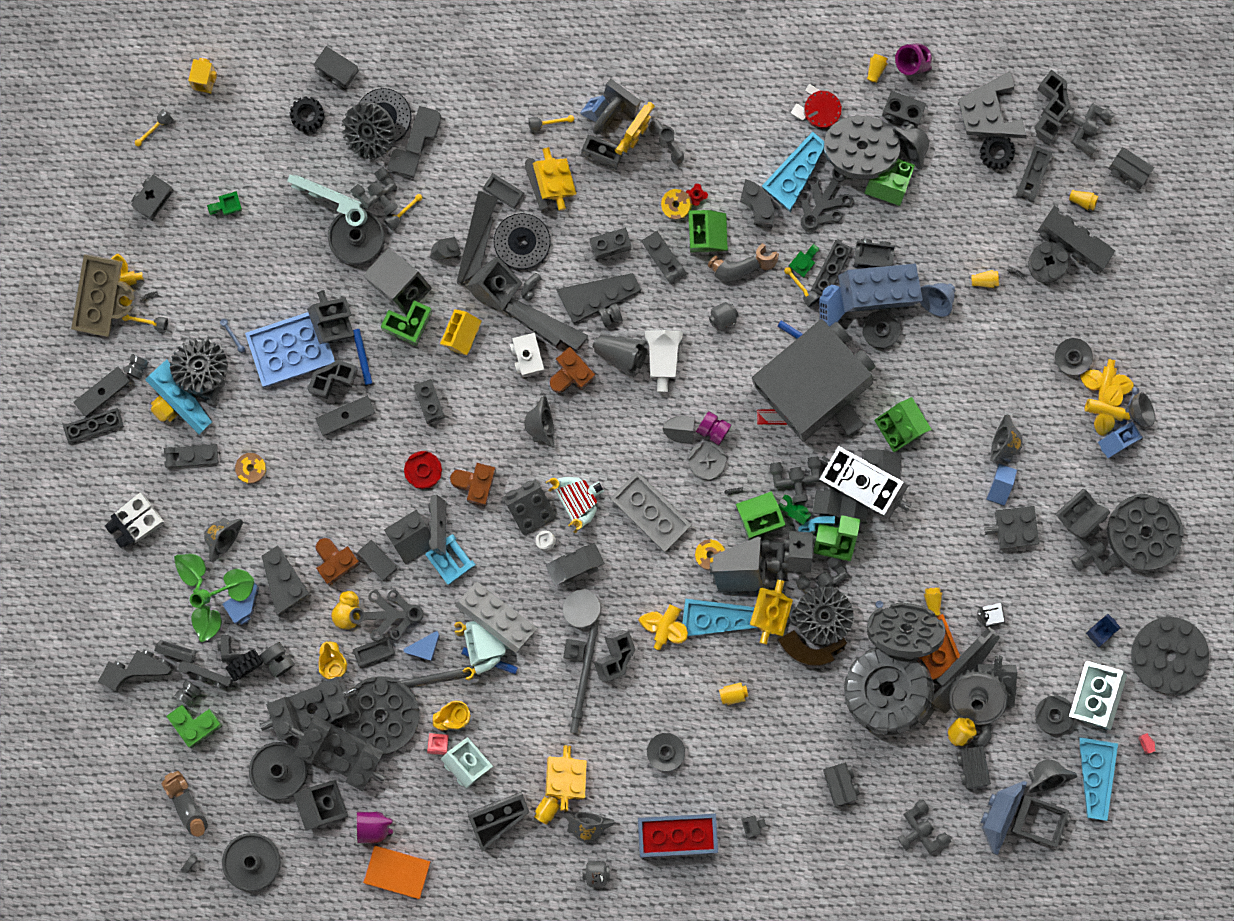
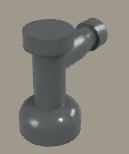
[194,380,226,406]

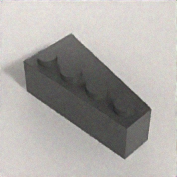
[1037,205,1116,273]

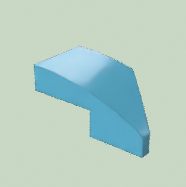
[798,516,835,534]

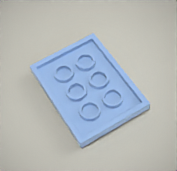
[245,312,335,388]

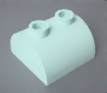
[441,737,493,789]

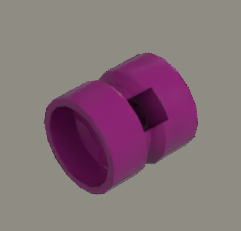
[696,411,732,446]

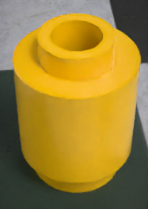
[719,682,749,705]
[534,796,560,825]

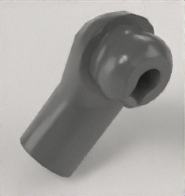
[521,273,541,301]
[972,723,992,747]

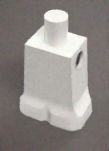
[645,330,683,392]

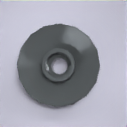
[1055,338,1093,376]
[647,733,685,771]

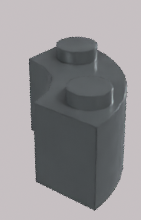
[740,179,774,229]

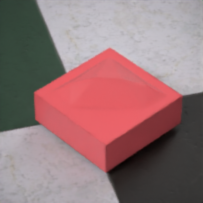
[427,733,449,755]
[1138,733,1156,754]

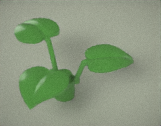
[174,554,254,642]

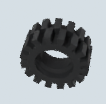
[289,96,325,133]
[980,136,1015,170]
[225,649,263,681]

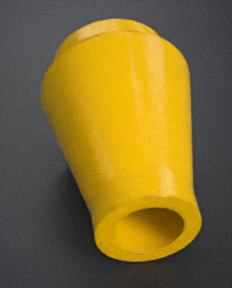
[867,54,888,83]
[1069,190,1099,211]
[971,270,999,288]
[924,587,943,616]

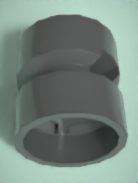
[259,642,295,678]

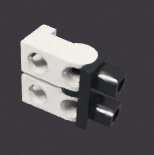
[105,492,165,549]

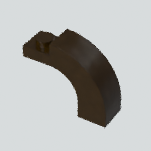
[777,630,847,667]

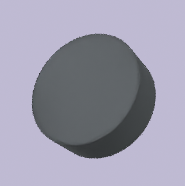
[181,854,198,873]

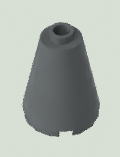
[592,335,648,377]

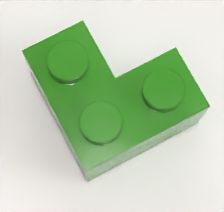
[381,300,433,346]
[813,515,860,561]
[166,705,223,749]

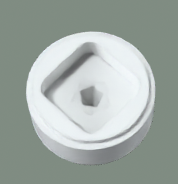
[536,531,556,551]

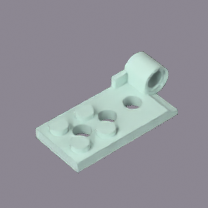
[287,174,367,226]

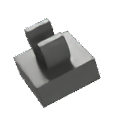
[563,639,586,661]
[741,815,766,838]

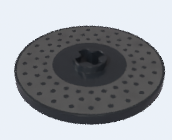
[358,88,412,142]
[494,213,551,270]

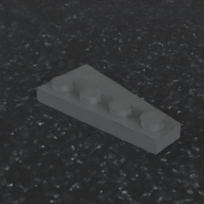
[556,273,641,324]

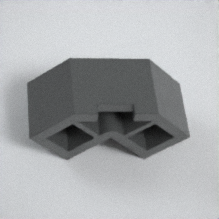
[1037,69,1070,122]
[308,360,358,399]
[812,488,868,522]
[546,543,605,586]
[594,630,635,682]

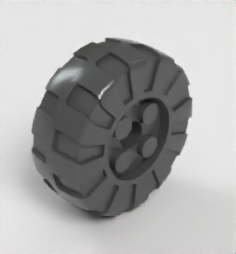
[844,647,934,735]

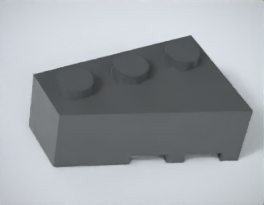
[261,545,311,617]
[467,791,529,852]

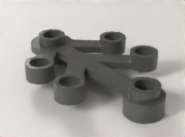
[798,169,852,232]
[349,590,424,641]

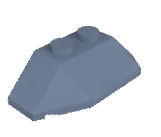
[980,781,1027,855]

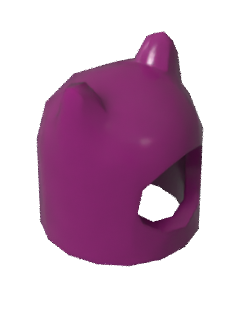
[895,43,932,75]
[357,812,393,844]

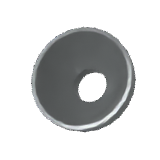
[1128,392,1155,427]

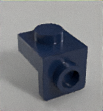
[1086,614,1121,648]

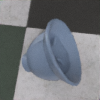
[920,283,956,317]

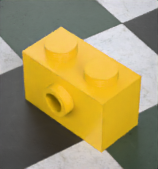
[188,58,217,94]
[440,309,482,355]

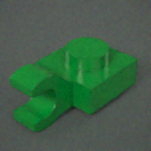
[207,191,242,216]
[788,244,819,278]
[778,495,812,525]

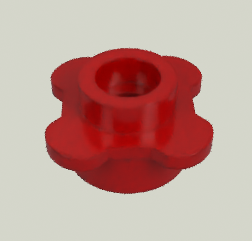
[686,183,708,206]

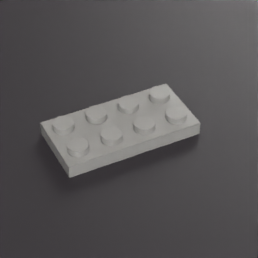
[610,471,692,553]
[455,581,537,653]

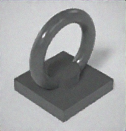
[593,78,641,135]

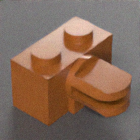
[549,347,596,393]
[450,463,496,507]
[315,538,360,586]

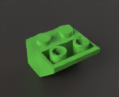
[864,159,915,206]
[688,210,728,253]
[874,397,932,452]
[735,491,785,540]

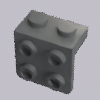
[502,479,556,535]
[1055,489,1110,537]

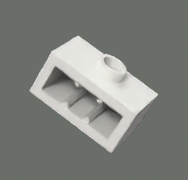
[510,333,544,378]

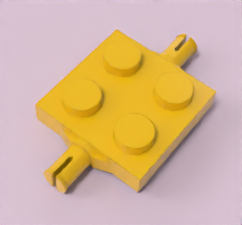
[615,102,655,155]
[533,147,576,211]
[750,580,793,645]
[545,745,587,812]

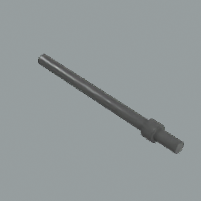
[570,620,600,734]
[400,665,490,687]

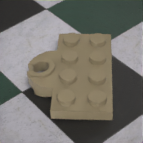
[71,254,135,337]

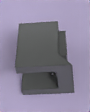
[1034,113,1062,145]

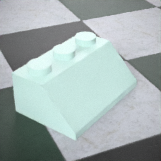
[1069,661,1127,730]

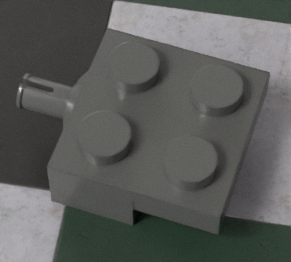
[307,290,354,345]
[984,506,1039,550]
[977,655,1018,707]

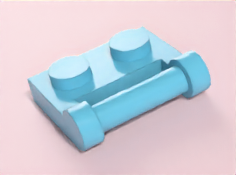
[425,534,476,585]

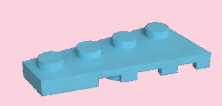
[762,131,824,212]
[145,359,212,434]
[682,598,757,636]
[1079,737,1118,821]

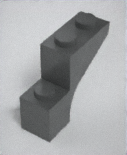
[98,649,173,692]

